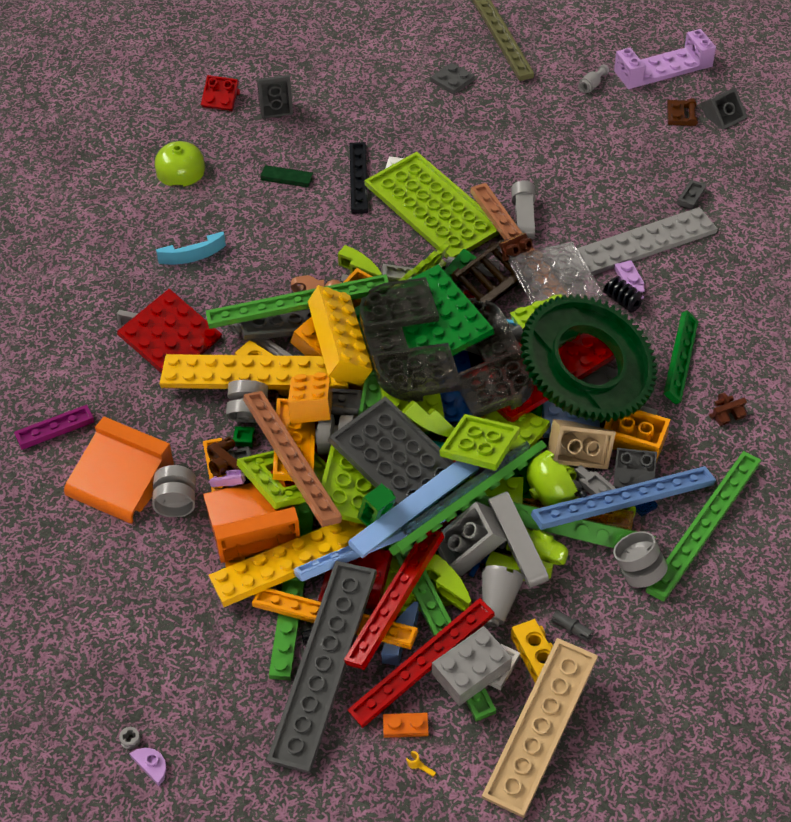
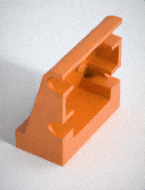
[64,416,174,524]
[203,480,300,563]

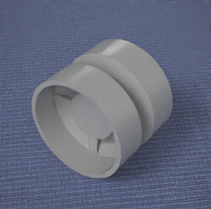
[226,380,269,423]
[315,414,355,456]
[152,465,196,517]
[613,531,668,588]

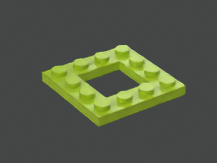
[237,451,326,510]

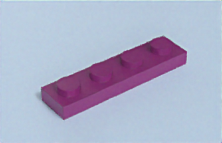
[14,405,94,450]

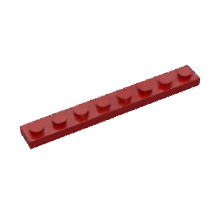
[344,530,444,670]
[347,598,495,728]

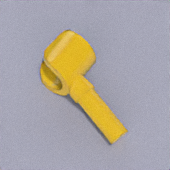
[406,751,436,777]

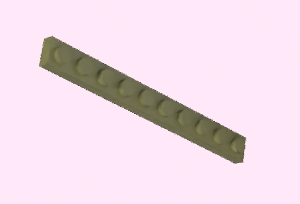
[472,0,534,81]

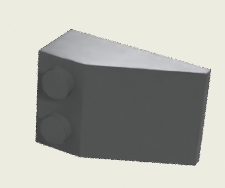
[257,75,293,119]

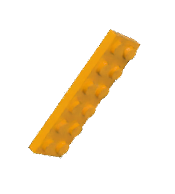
[272,398,315,481]

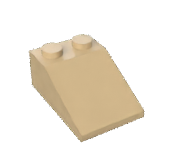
[547,419,616,469]

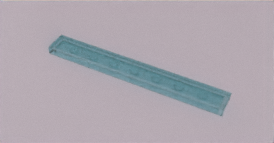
[401,441,530,535]

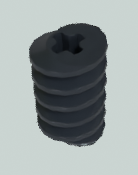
[603,276,642,313]

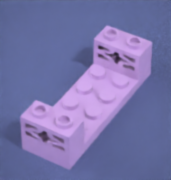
[614,29,716,89]

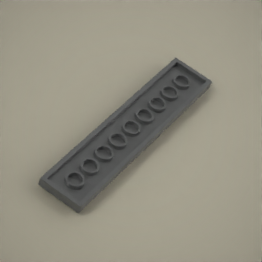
[267,561,377,774]

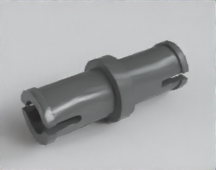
[551,610,595,643]

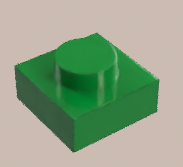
[233,426,255,447]

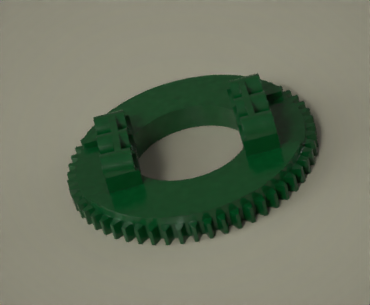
[520,294,658,422]

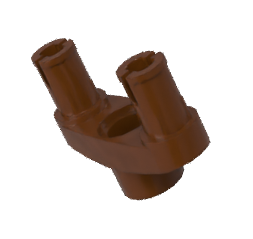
[207,436,247,478]

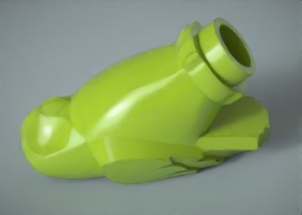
[506,527,569,565]

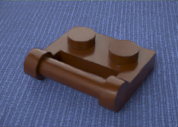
[667,98,698,126]

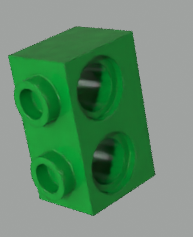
[357,484,396,527]

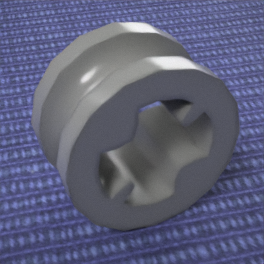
[119,727,141,750]

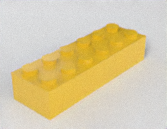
[308,285,373,386]

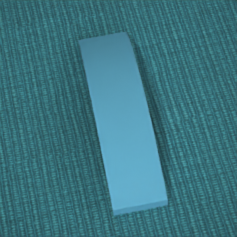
[156,232,226,265]

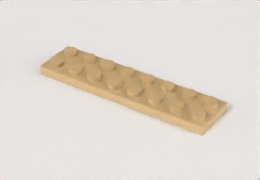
[482,638,598,818]

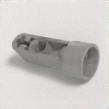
[511,180,536,239]

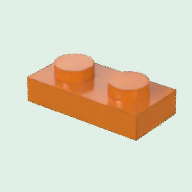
[383,713,428,738]

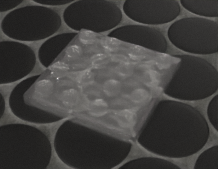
[508,242,603,304]

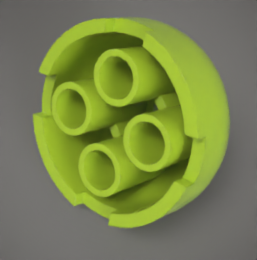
[154,141,205,187]
[526,450,578,507]

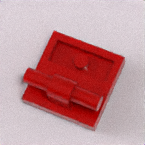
[201,75,240,111]

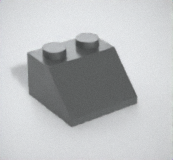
[700,87,747,130]

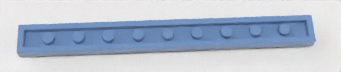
[531,466,716,530]

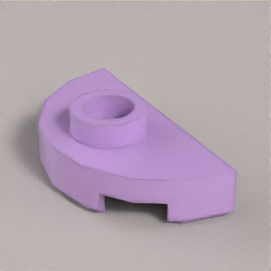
[209,469,246,487]
[129,748,166,786]

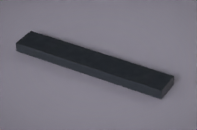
[349,142,368,214]

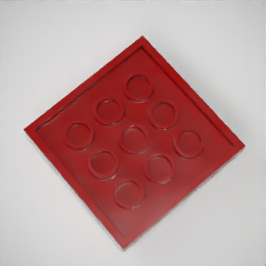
[117,289,222,373]

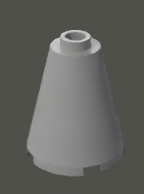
[482,565,524,627]

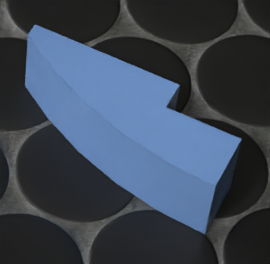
[381,602,419,666]

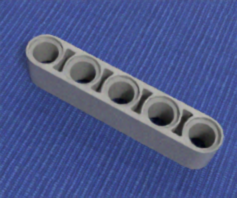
[488,491,549,589]

